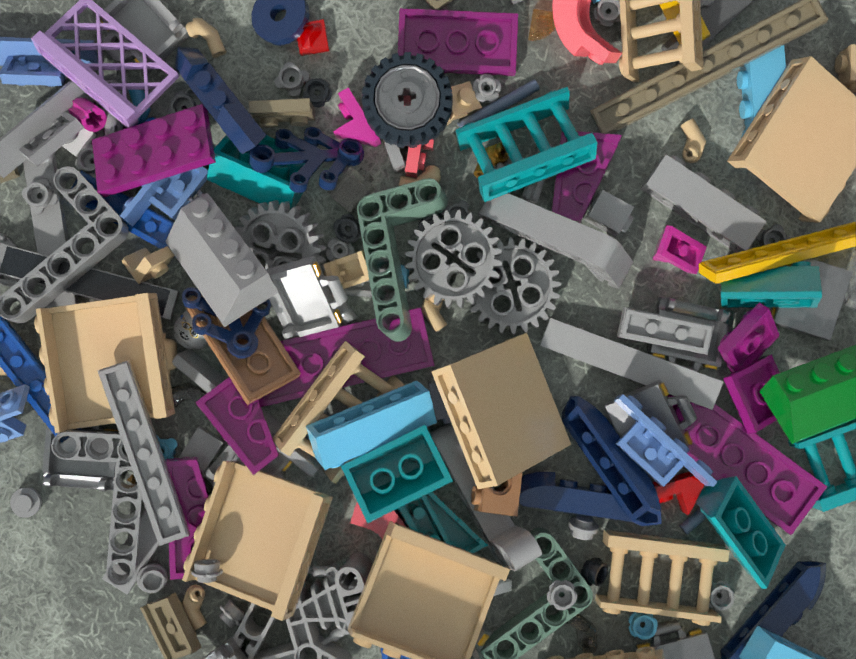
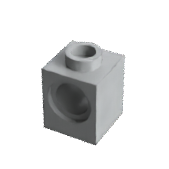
[584,190,634,237]

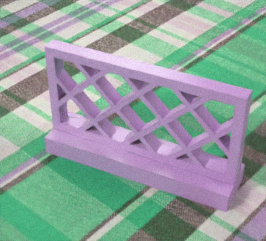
[31,0,179,128]

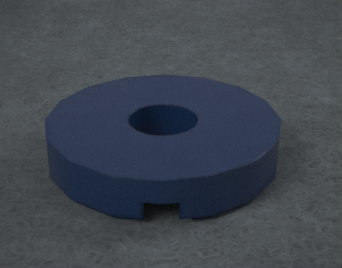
[251,0,310,46]

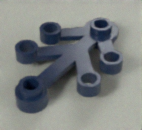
[249,127,364,193]
[182,287,271,358]

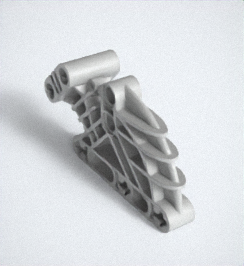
[233,552,372,659]

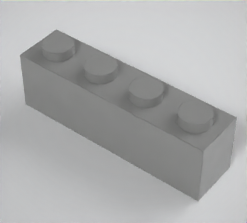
[640,154,767,253]

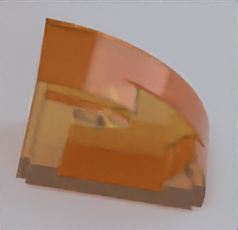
[528,9,556,41]

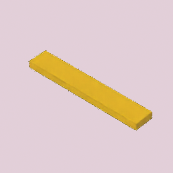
[699,222,856,284]

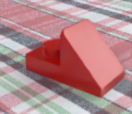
[652,471,704,515]

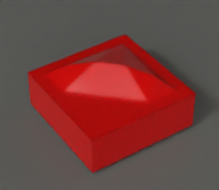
[297,19,330,56]

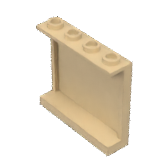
[727,56,856,223]
[34,293,175,433]
[432,333,571,489]
[182,461,333,621]
[347,521,510,659]

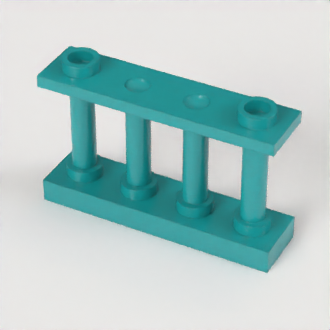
[456,87,597,202]
[788,419,856,512]

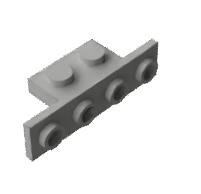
[0,80,95,178]

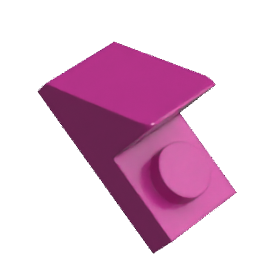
[333,87,381,147]
[652,225,707,274]

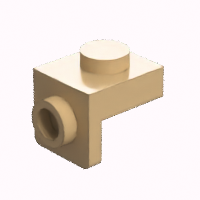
[835,44,856,93]
[446,81,482,126]
[122,246,175,284]
[324,250,369,289]

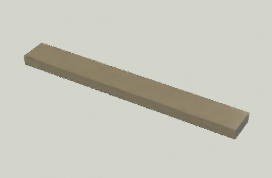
[590,0,829,134]

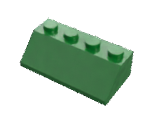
[759,345,856,444]

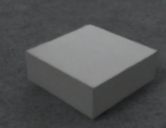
[384,142,406,174]

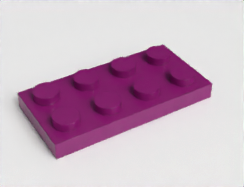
[398,8,518,76]
[92,104,216,197]

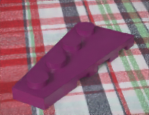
[165,457,209,580]

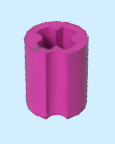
[69,97,107,132]

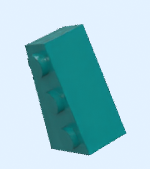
[397,492,488,554]

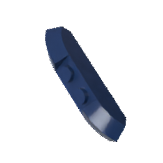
[174,47,266,154]
[562,396,662,526]
[519,472,632,522]
[720,560,826,659]

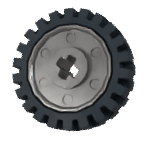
[362,52,453,148]

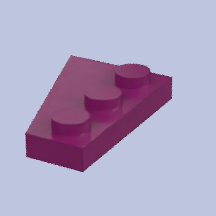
[552,131,622,223]
[196,377,278,476]

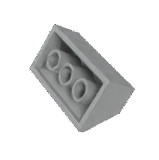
[166,192,278,327]

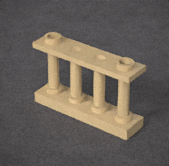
[619,0,704,82]
[272,341,405,484]
[595,530,730,626]

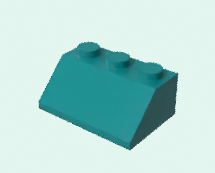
[207,135,305,210]
[721,261,822,308]
[341,425,453,523]
[696,476,786,589]

